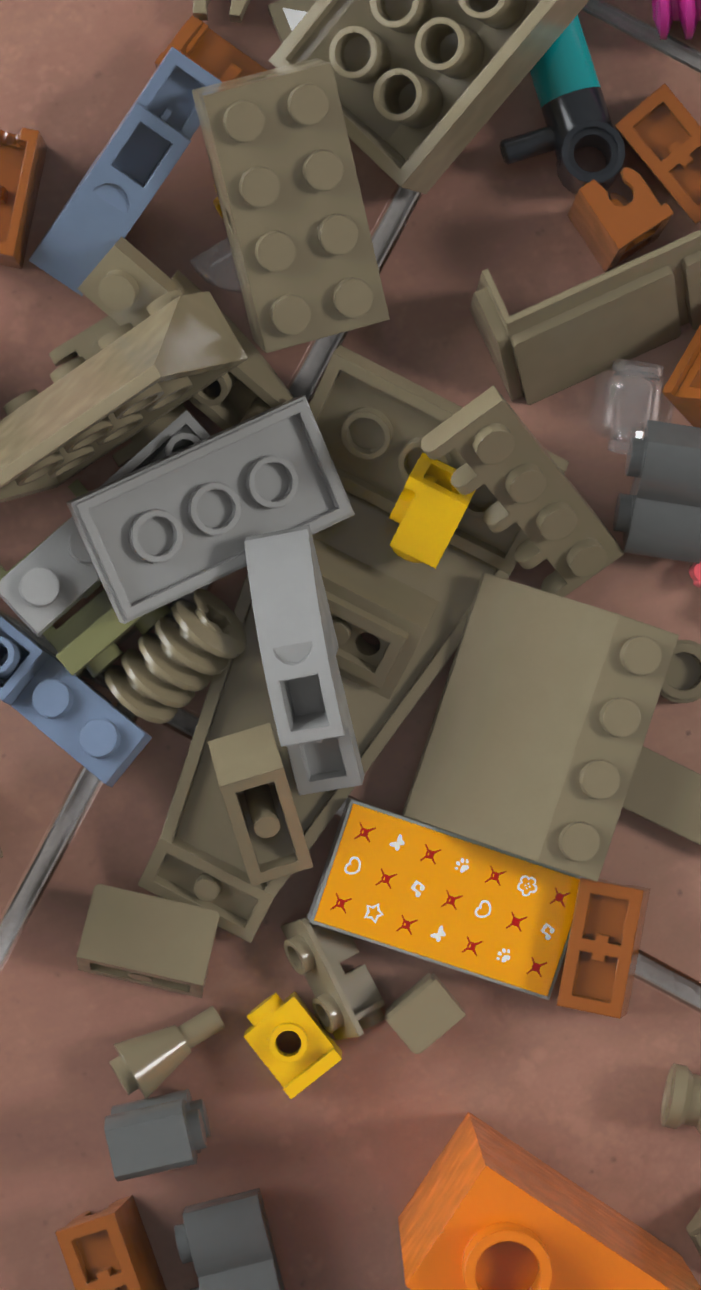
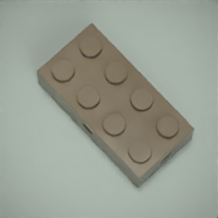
[192,58,390,353]

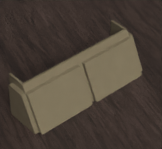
[469,229,701,405]

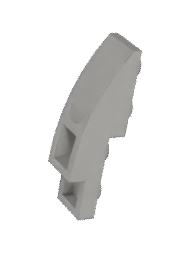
[0,410,210,637]
[244,525,365,796]

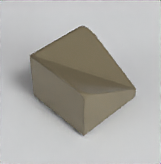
[385,972,466,1054]

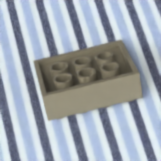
[269,0,590,194]
[0,288,248,503]
[402,573,679,882]

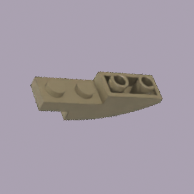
[77,236,294,430]

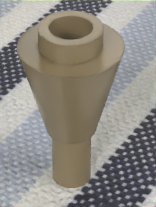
[109,1006,225,1099]

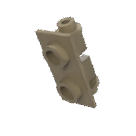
[280,913,385,1040]

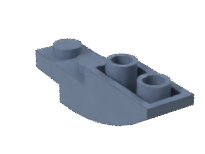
[29,47,222,296]
[0,612,152,787]

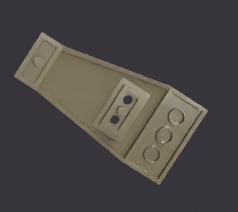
[137,345,569,943]

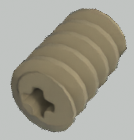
[104,588,246,724]

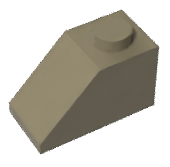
[207,723,313,886]

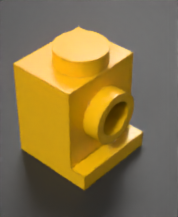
[389,452,476,569]
[243,991,342,1099]

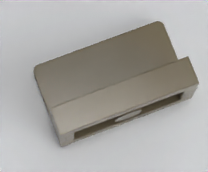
[76,884,219,998]

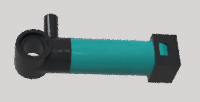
[499,15,625,195]

